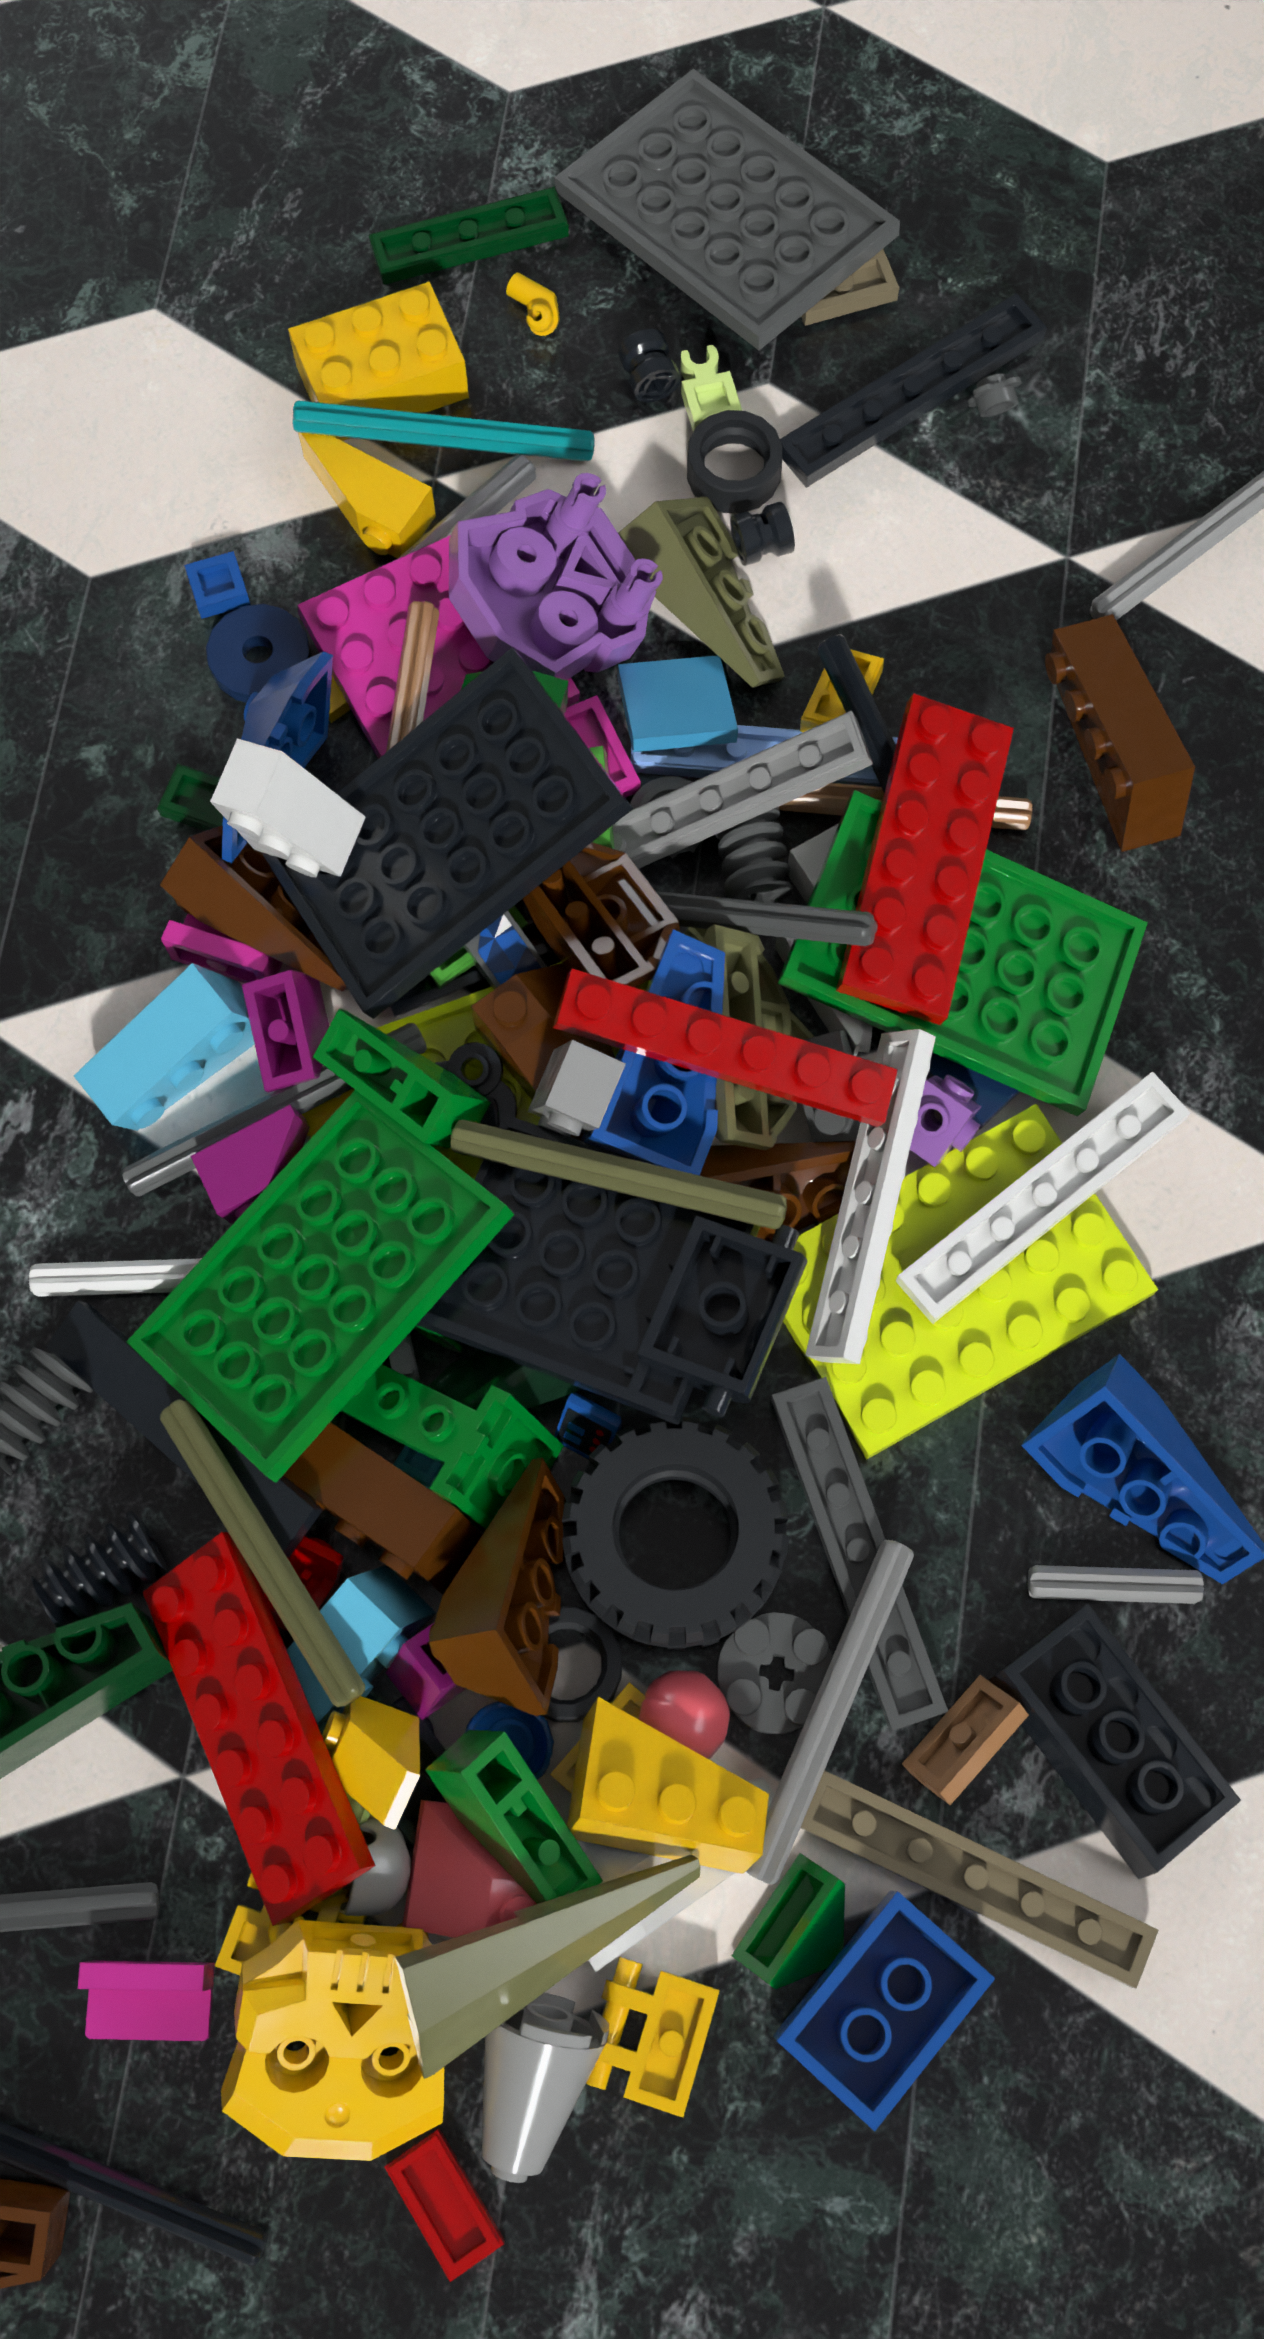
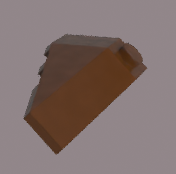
[160,825,348,992]

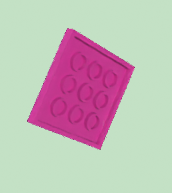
[297,535,580,759]

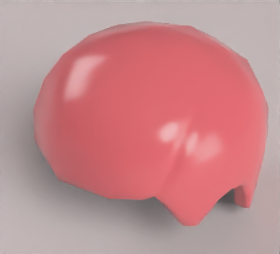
[639,1671,730,1759]

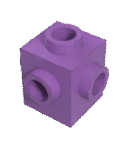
[910,1075,982,1167]

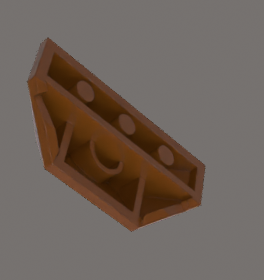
[523,842,680,988]

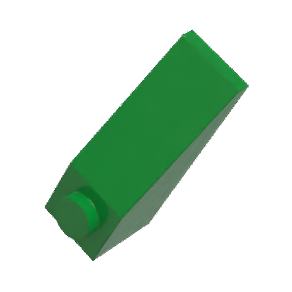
[313,1009,491,1148]
[425,1730,603,1904]

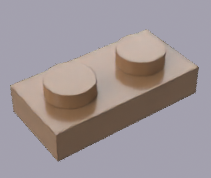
[902,1675,1029,1805]

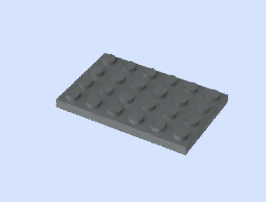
[554,68,900,351]

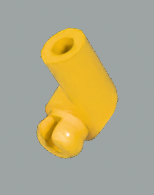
[506,272,560,336]

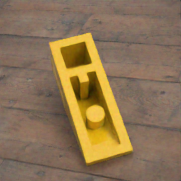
[298,432,436,559]

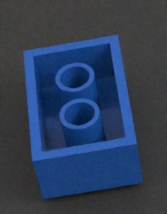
[773,1890,995,2131]

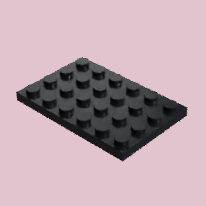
[263,647,633,1019]

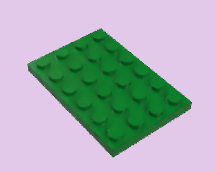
[777,790,1148,1117]
[126,1090,514,1483]

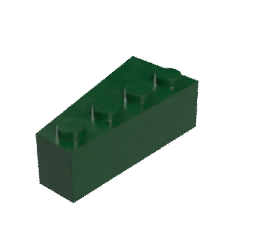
[0,1603,173,1779]

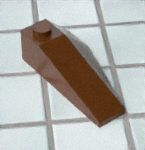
[471,963,615,1141]
[700,1141,856,1242]
[429,1457,566,1716]

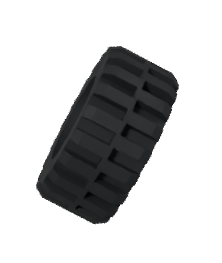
[562,1416,789,1651]

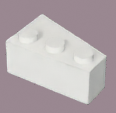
[210,739,366,878]

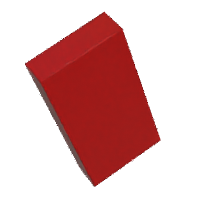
[384,2128,505,2282]

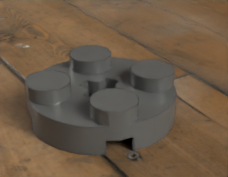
[717,1613,833,1735]

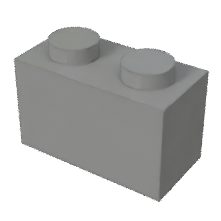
[528,1040,626,1137]

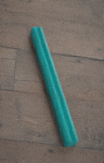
[292,400,595,462]

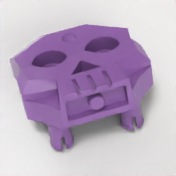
[449,473,663,680]

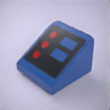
[555,1392,622,1460]

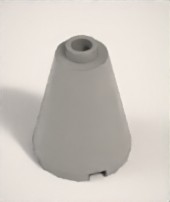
[481,1992,609,2183]

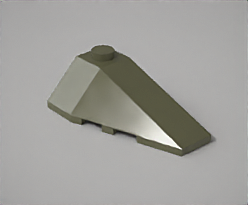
[618,497,785,688]

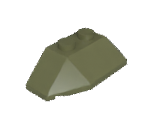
[702,924,797,1150]

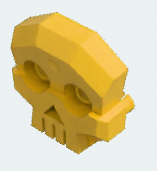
[221,1916,444,2161]

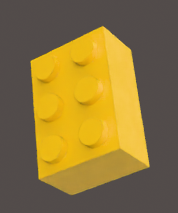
[288,281,469,441]

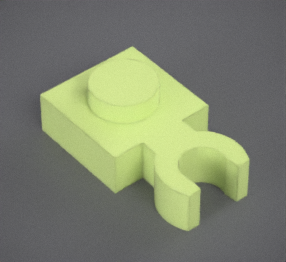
[681,345,742,431]

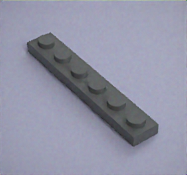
[771,1377,948,1732]

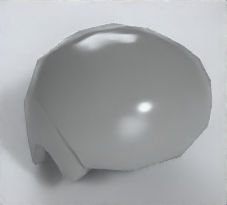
[340,1818,411,1916]

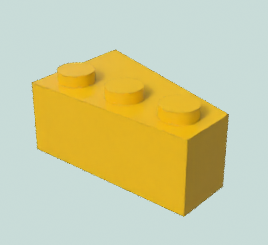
[567,1697,769,1874]

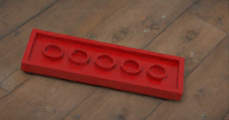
[836,693,1014,1025]
[143,1532,376,1926]

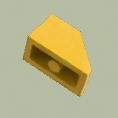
[322,1696,420,1829]

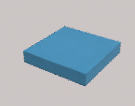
[617,655,738,752]

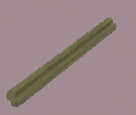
[451,1120,787,1229]
[160,1399,365,1707]

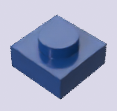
[184,551,251,619]

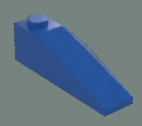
[222,651,333,863]
[581,929,725,1175]
[1021,1354,1264,1584]

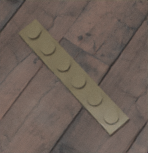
[800,1770,1159,1989]

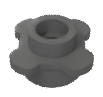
[967,374,1022,417]

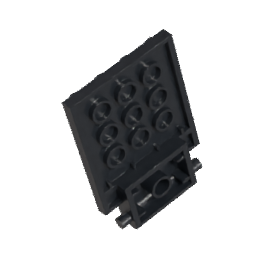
[417,1114,807,1425]

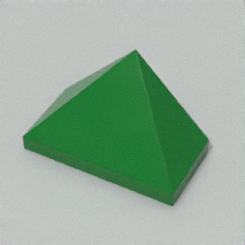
[731,1853,845,1989]

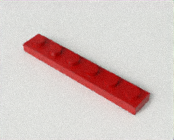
[553,968,898,1127]

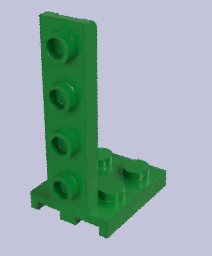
[340,1364,564,1533]

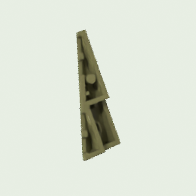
[395,1854,700,2079]

